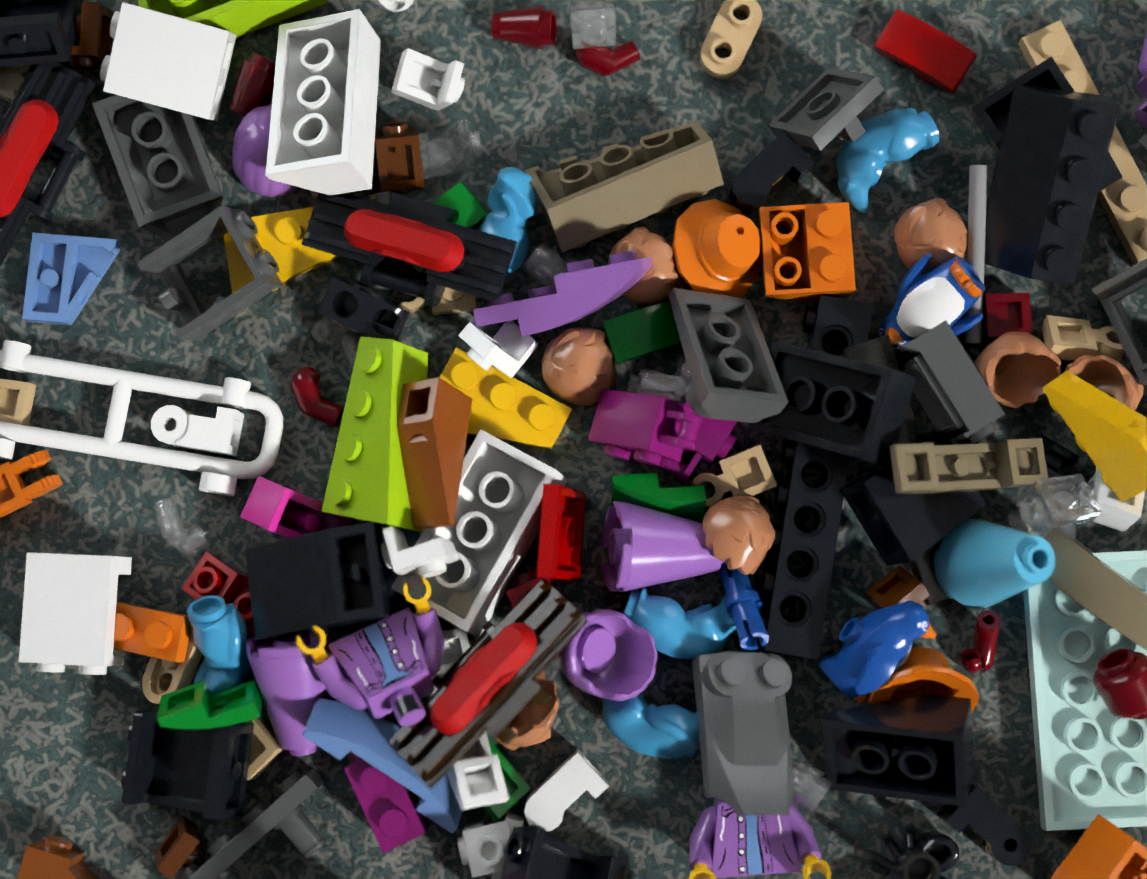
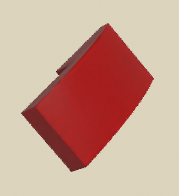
[874,9,977,94]
[181,551,255,636]

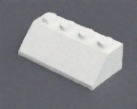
[265,9,381,196]
[391,429,568,636]

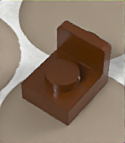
[69,1,114,70]
[375,121,424,192]

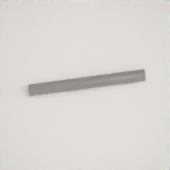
[964,165,988,343]

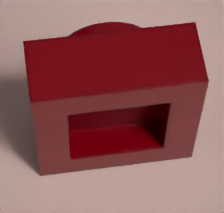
[983,293,1032,340]

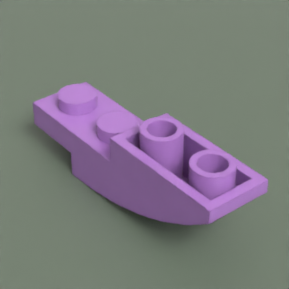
[473,250,653,337]

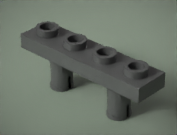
[174,769,327,879]

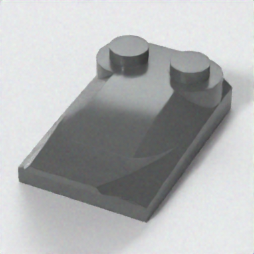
[92,95,224,242]
[669,288,788,423]
[692,651,794,815]

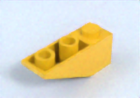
[1042,371,1147,502]

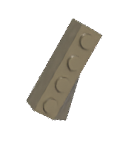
[524,121,724,253]

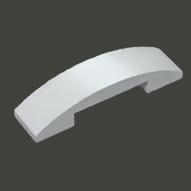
[428,628,509,810]

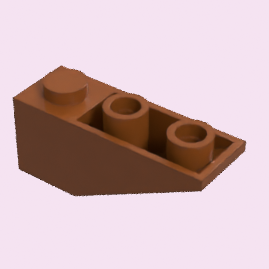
[397,377,472,530]

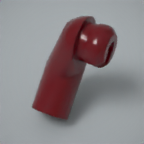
[574,37,640,76]
[290,367,344,427]
[961,610,1001,673]

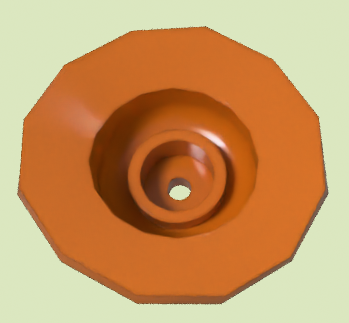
[672,199,762,298]
[867,647,979,713]

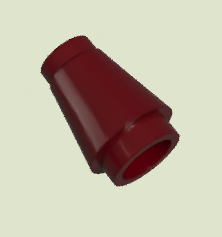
[491,5,557,50]
[228,51,276,117]

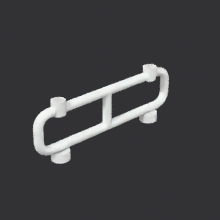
[0,340,283,496]

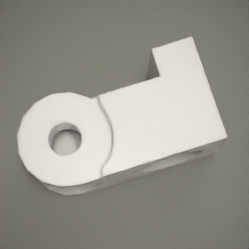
[151,405,244,457]
[524,749,609,832]

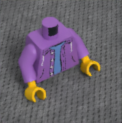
[296,577,445,727]
[688,798,831,879]

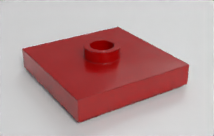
[537,484,586,581]

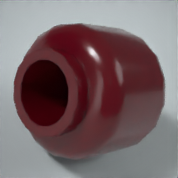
[1093,648,1147,720]

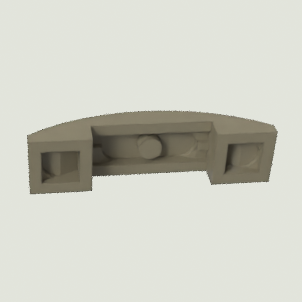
[890,438,1049,494]
[1043,524,1147,650]

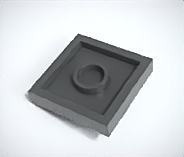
[767,67,884,151]

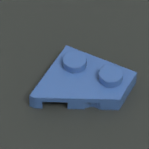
[22,233,121,325]

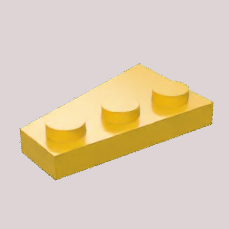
[224,207,339,294]
[440,347,572,449]

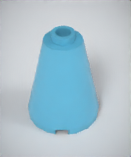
[933,519,1055,608]

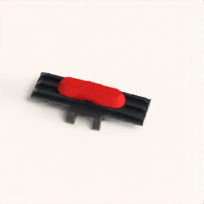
[0,62,97,267]
[302,192,517,307]

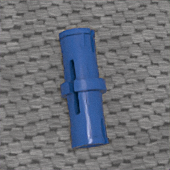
[718,563,769,650]

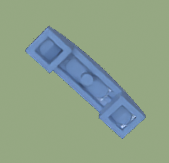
[302,698,462,833]

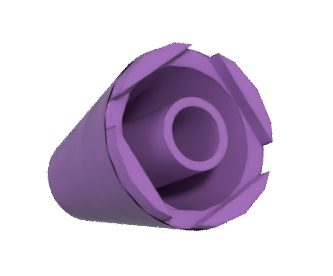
[602,501,725,592]
[245,629,338,756]

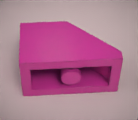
[240,476,353,539]

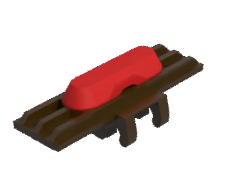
[388,578,589,788]

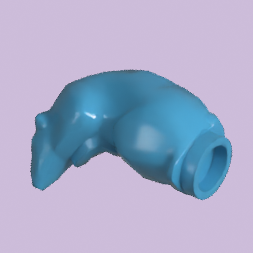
[835,108,939,214]
[479,167,538,282]
[623,588,737,659]
[187,595,252,695]
[601,693,700,759]

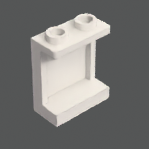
[100,2,237,121]
[19,553,132,675]

